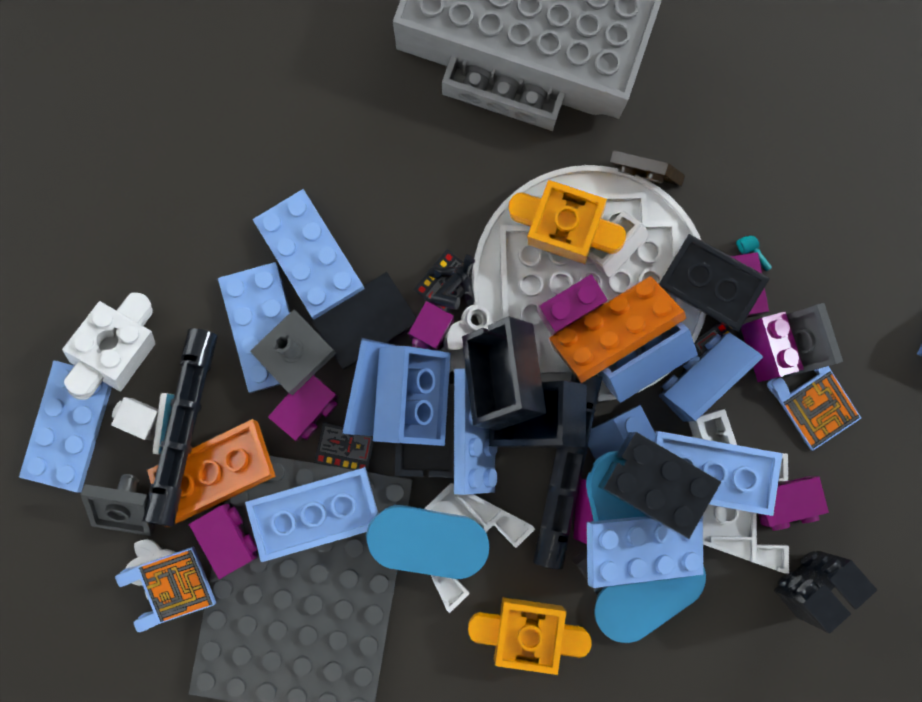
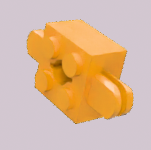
[509,180,626,264]
[468,597,592,675]

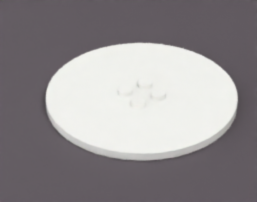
[472,165,706,402]

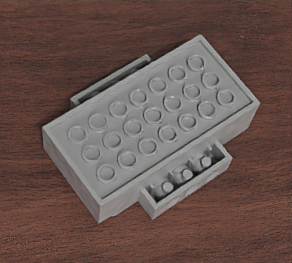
[393,0,662,131]

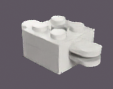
[62,293,156,400]

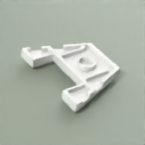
[703,454,789,574]
[424,483,535,613]

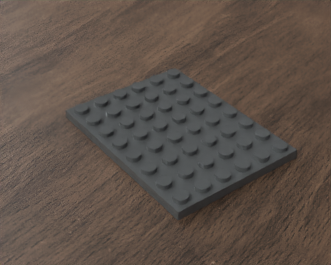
[189,455,413,702]

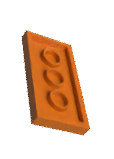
[549,276,686,383]
[147,419,276,527]

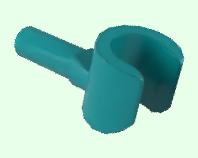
[736,236,772,271]

